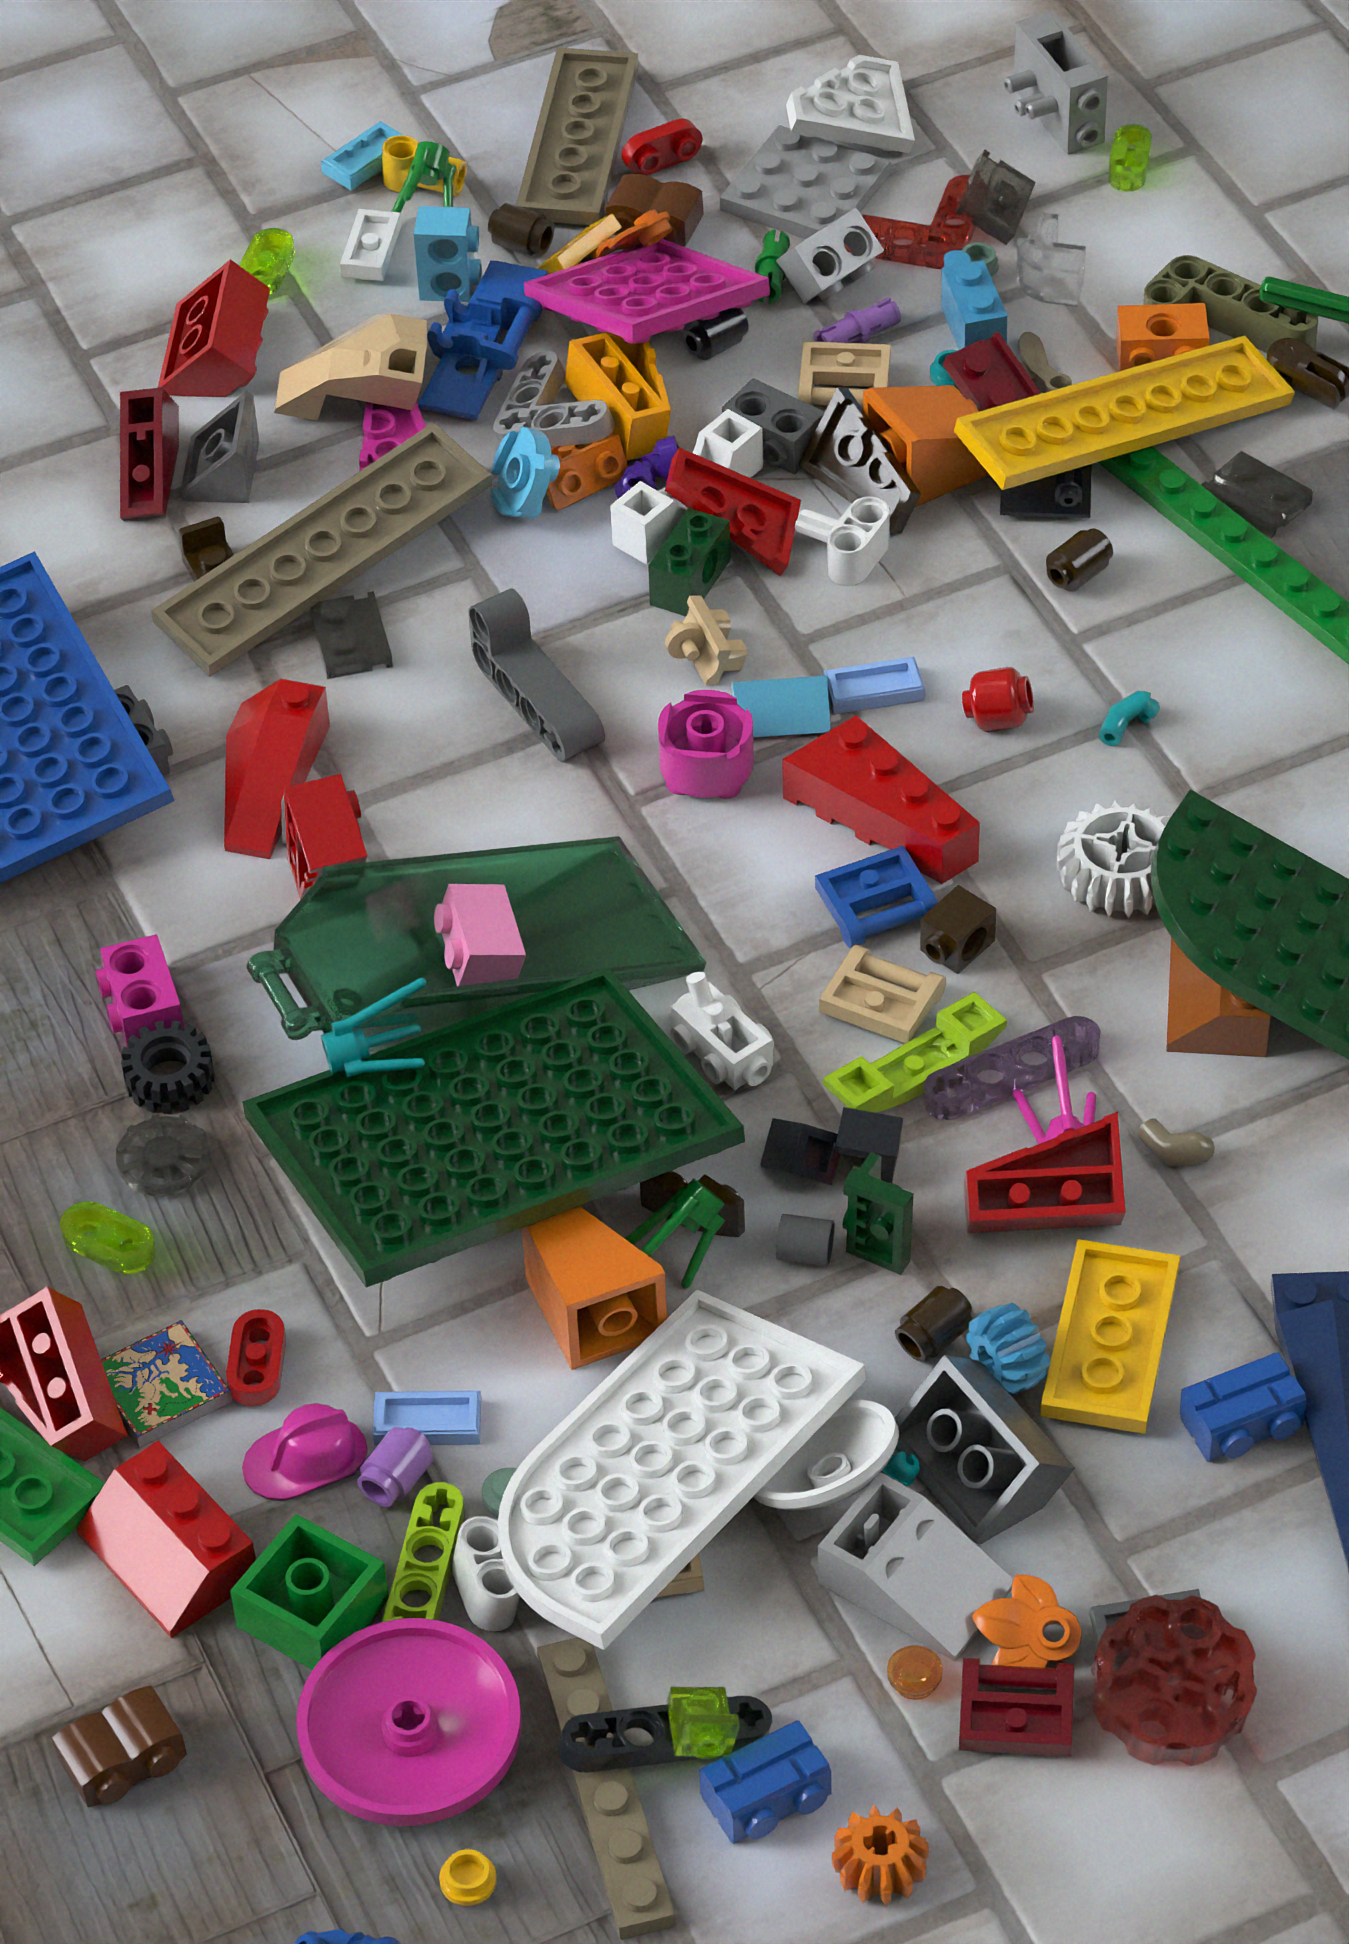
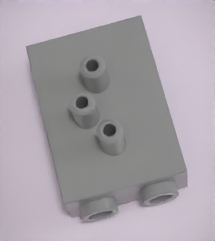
[1004,10,1108,155]

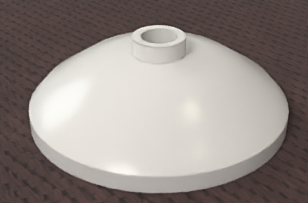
[753,1400,899,1511]

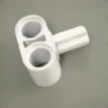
[795,497,890,586]
[451,1516,520,1631]

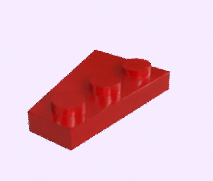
[665,447,801,576]

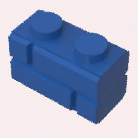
[1179,1352,1307,1461]
[699,1720,832,1844]

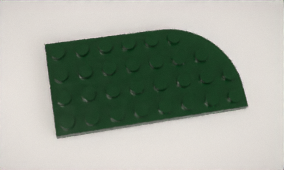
[1151,789,1349,1060]

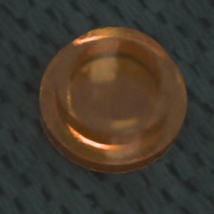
[887,1645,943,1700]

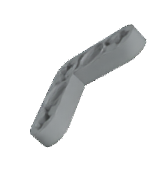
[493,351,616,447]

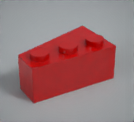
[284,774,368,900]

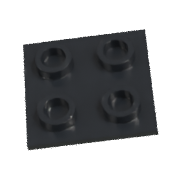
[1000,464,1092,518]

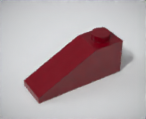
[120,387,179,520]

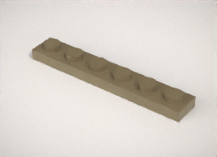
[537,1637,676,1940]

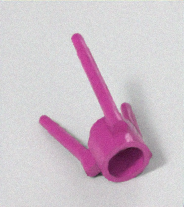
[1013,1035,1096,1144]

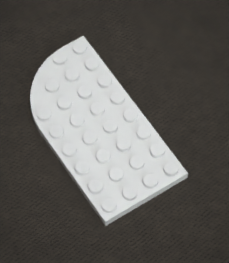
[498,1290,867,1650]

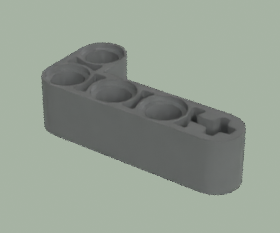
[468,588,605,762]

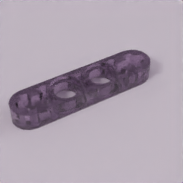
[923,1016,1101,1120]

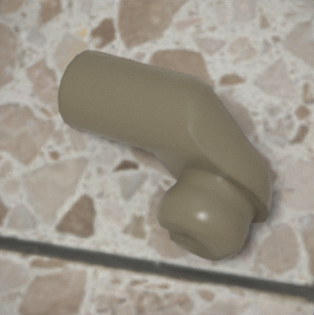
[1137,1118,1215,1167]

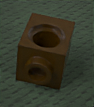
[920,885,996,974]

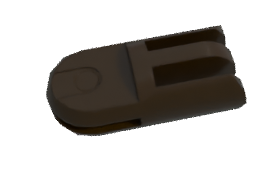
[1266,338,1349,410]

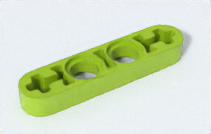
[382,1482,465,1622]

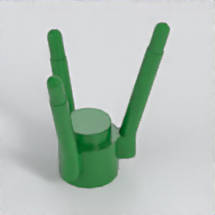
[391,141,456,214]
[625,1178,726,1288]

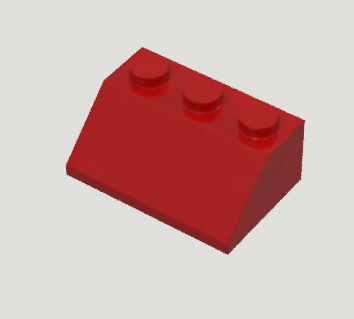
[158,259,270,397]
[77,1440,256,1638]

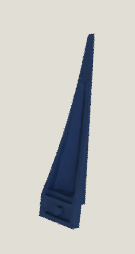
[1270,1271,1349,1572]

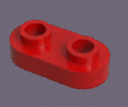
[621,118,703,176]
[226,1309,286,1406]

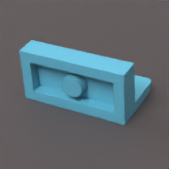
[731,675,831,738]

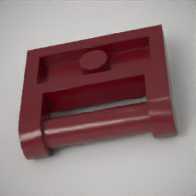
[959,1658,1074,1756]

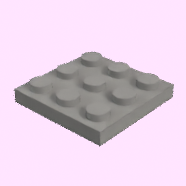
[719,125,891,239]

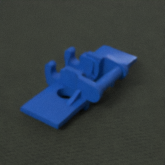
[418,260,548,420]

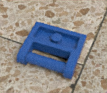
[815,846,938,948]

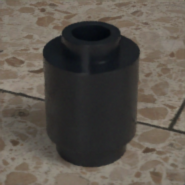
[683,308,749,360]

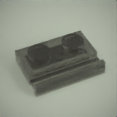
[955,150,1036,245]
[1201,451,1313,538]
[309,591,393,679]

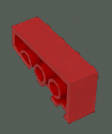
[782,715,980,884]

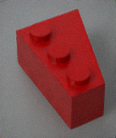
[963,1111,1126,1234]
[0,1286,127,1462]

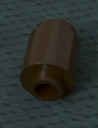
[488,203,554,256]
[1046,528,1113,592]
[895,1286,972,1362]

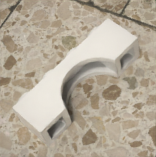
[610,409,763,565]

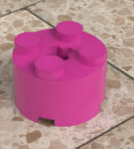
[658,690,754,799]

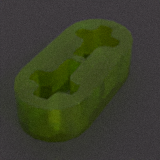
[1108,124,1152,192]

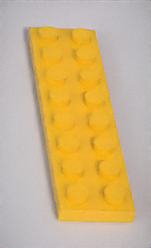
[954,336,1295,490]

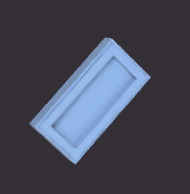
[824,656,925,715]
[373,1390,482,1446]

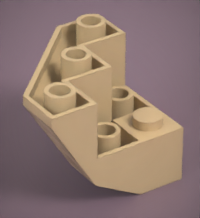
[274,313,427,421]

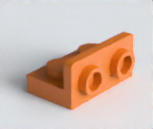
[547,432,628,510]

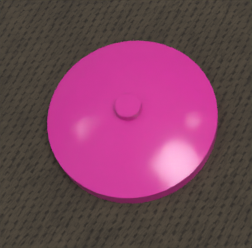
[296,1618,522,1826]

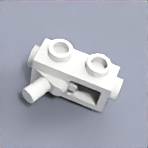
[670,972,774,1090]

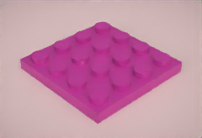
[524,239,770,343]

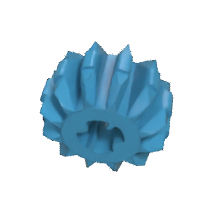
[966,1302,1050,1394]

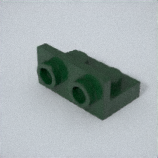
[842,1152,914,1275]

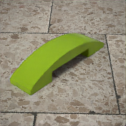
[823,991,1007,1113]

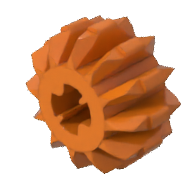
[832,1804,929,1907]

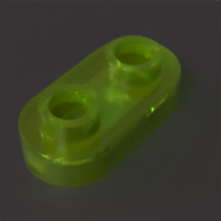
[239,228,295,295]
[60,1201,156,1274]

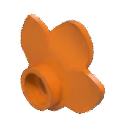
[595,209,673,259]
[972,1574,1082,1668]

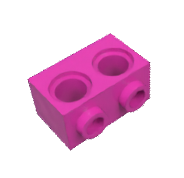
[95,934,184,1048]

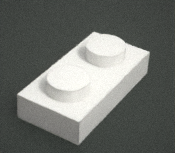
[340,209,401,281]

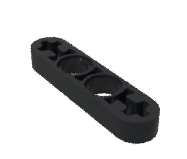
[558,1696,772,1773]

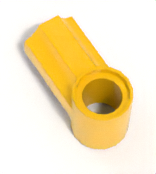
[382,135,467,197]

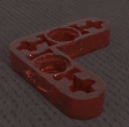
[844,175,984,270]

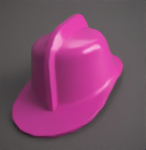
[242,1403,368,1500]

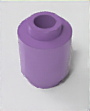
[357,1427,433,1507]

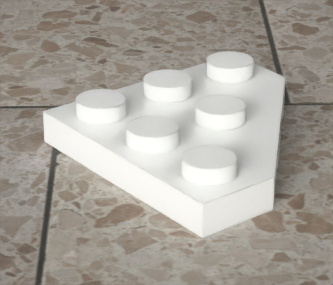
[786,55,915,153]

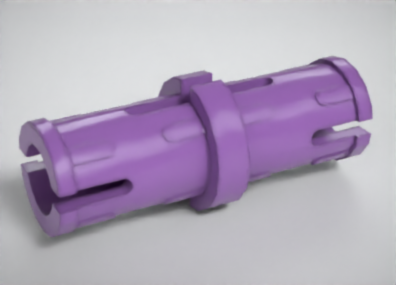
[813,297,901,344]

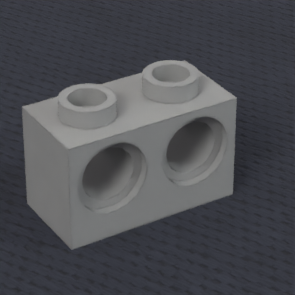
[776,208,884,304]

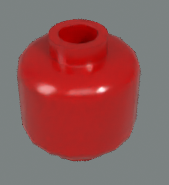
[962,667,1034,732]

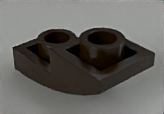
[640,1171,745,1238]

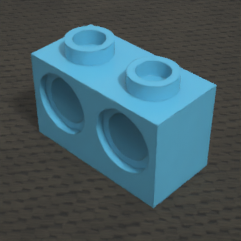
[414,206,482,302]

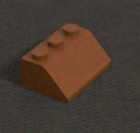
[1166,937,1270,1057]

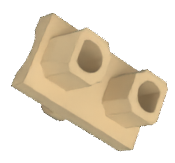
[665,596,748,686]

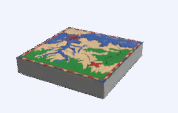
[101,1320,232,1448]

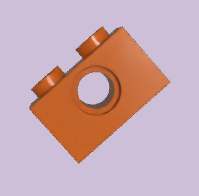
[1116,303,1210,371]

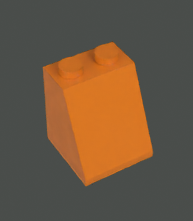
[863,385,990,507]
[522,1206,667,1370]

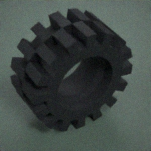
[121,1021,215,1114]

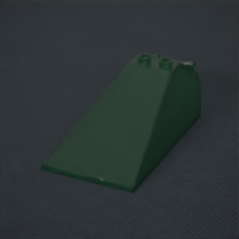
[246,836,706,1052]

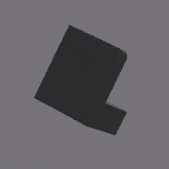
[835,1107,904,1183]
[760,1118,840,1185]

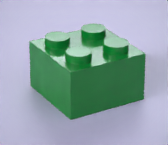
[230,1514,389,1670]

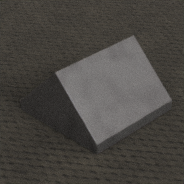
[179,391,259,503]

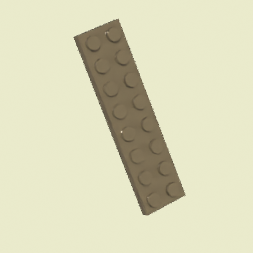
[151,422,492,677]

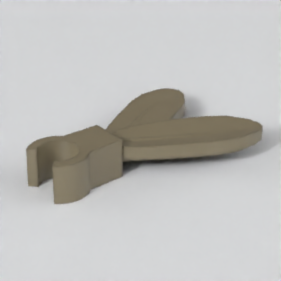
[1019,332,1072,393]

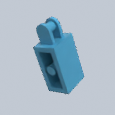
[941,250,1008,350]

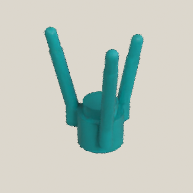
[321,978,427,1077]

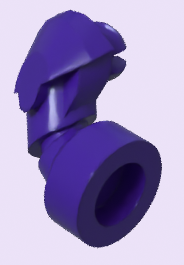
[615,435,679,499]

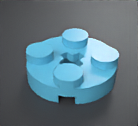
[491,427,560,519]

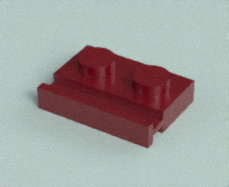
[943,332,1042,412]

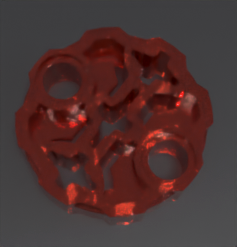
[1091,1594,1258,1766]

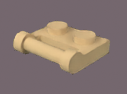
[798,341,891,407]
[819,945,947,1043]

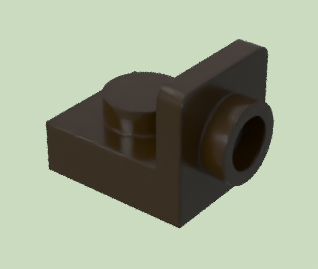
[178,516,234,582]

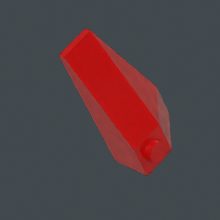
[224,679,330,859]

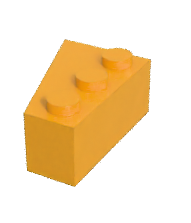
[564,332,671,461]

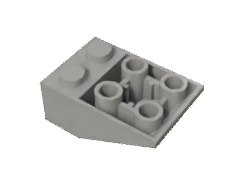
[818,1472,1013,1661]

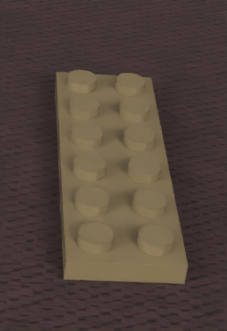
[516,47,639,225]

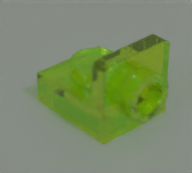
[667,1687,740,1759]

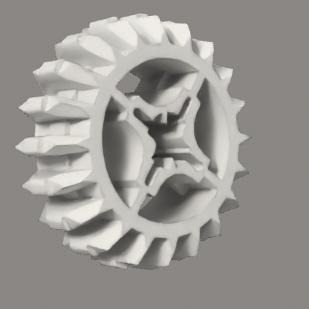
[1056,800,1169,919]

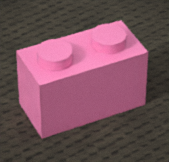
[434,884,526,989]

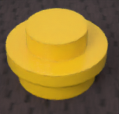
[439,1849,497,1906]

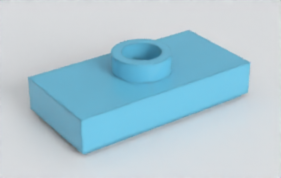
[321,121,405,190]

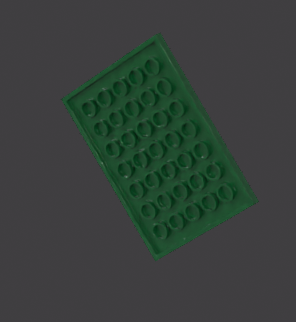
[242,967,745,1288]

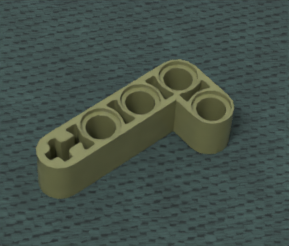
[1143,255,1318,353]

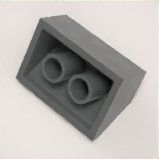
[894,1355,1075,1544]

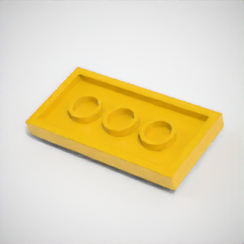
[1040,1239,1180,1434]

